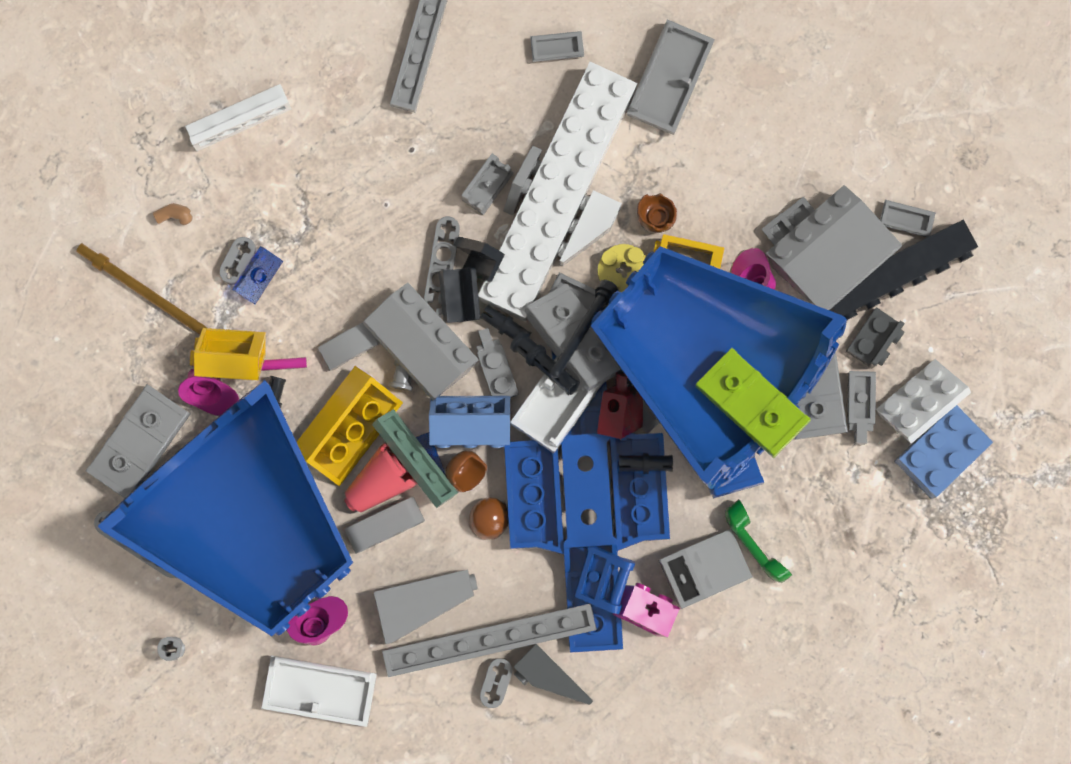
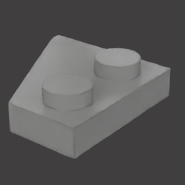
[503,146,542,215]

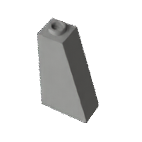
[374,569,478,644]

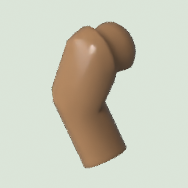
[153,203,193,225]

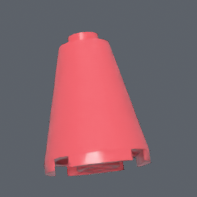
[344,443,417,513]

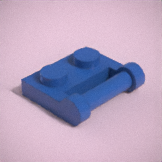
[575,546,635,614]

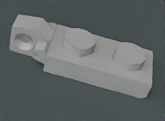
[476,328,519,398]
[847,371,876,445]

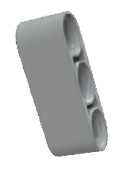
[345,497,425,554]

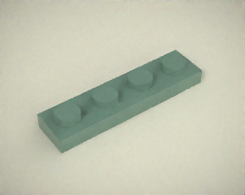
[372,409,458,508]

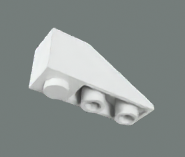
[557,190,622,266]

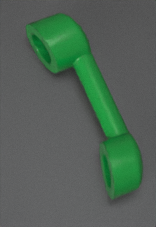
[725,499,792,583]

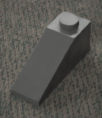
[514,644,593,705]

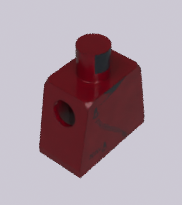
[597,372,643,439]

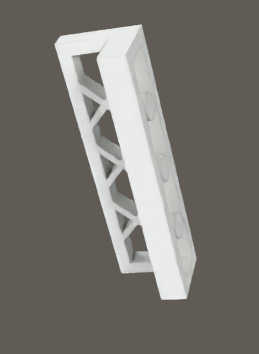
[185,84,292,151]

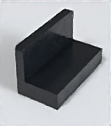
[453,236,505,282]
[439,267,480,323]

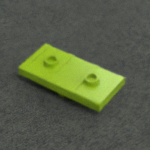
[695,348,811,459]

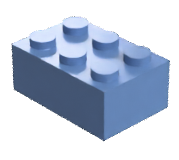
[429,396,510,448]
[894,405,993,499]

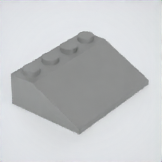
[766,185,902,310]

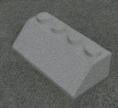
[362,283,479,401]

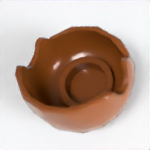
[637,193,677,233]
[446,450,487,492]
[469,497,509,540]

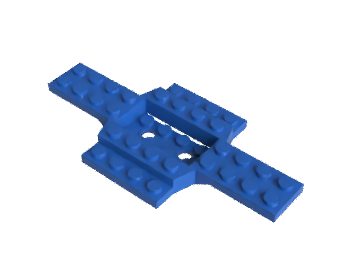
[504,350,670,653]

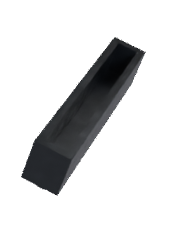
[829,219,978,321]

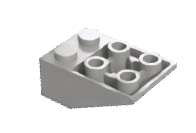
[658,529,753,609]

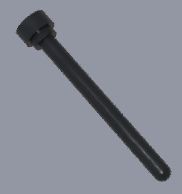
[550,280,618,378]

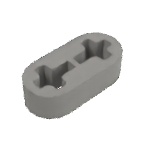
[220,237,257,285]
[480,658,512,708]

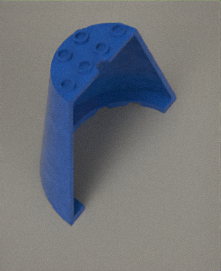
[591,246,847,489]
[98,380,353,636]

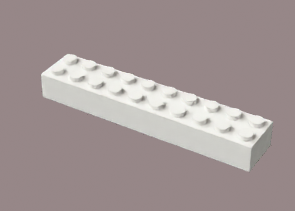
[478,62,637,322]

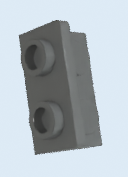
[846,307,905,369]

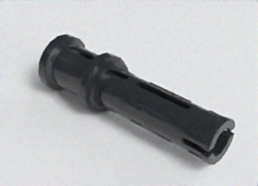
[510,331,580,395]

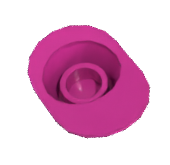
[731,248,776,290]
[178,369,239,416]
[287,596,348,646]

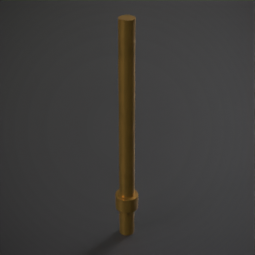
[76,243,208,335]

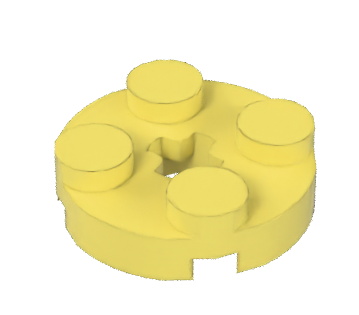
[597,244,646,292]

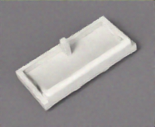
[510,357,603,453]
[261,655,377,727]

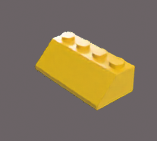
[297,366,403,486]

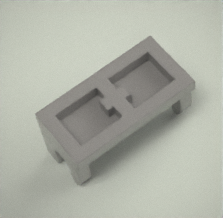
[461,153,514,215]

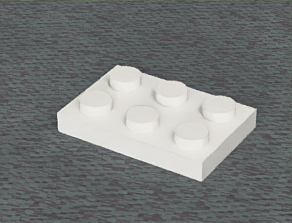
[876,359,971,443]

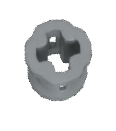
[389,360,413,391]
[157,637,185,661]

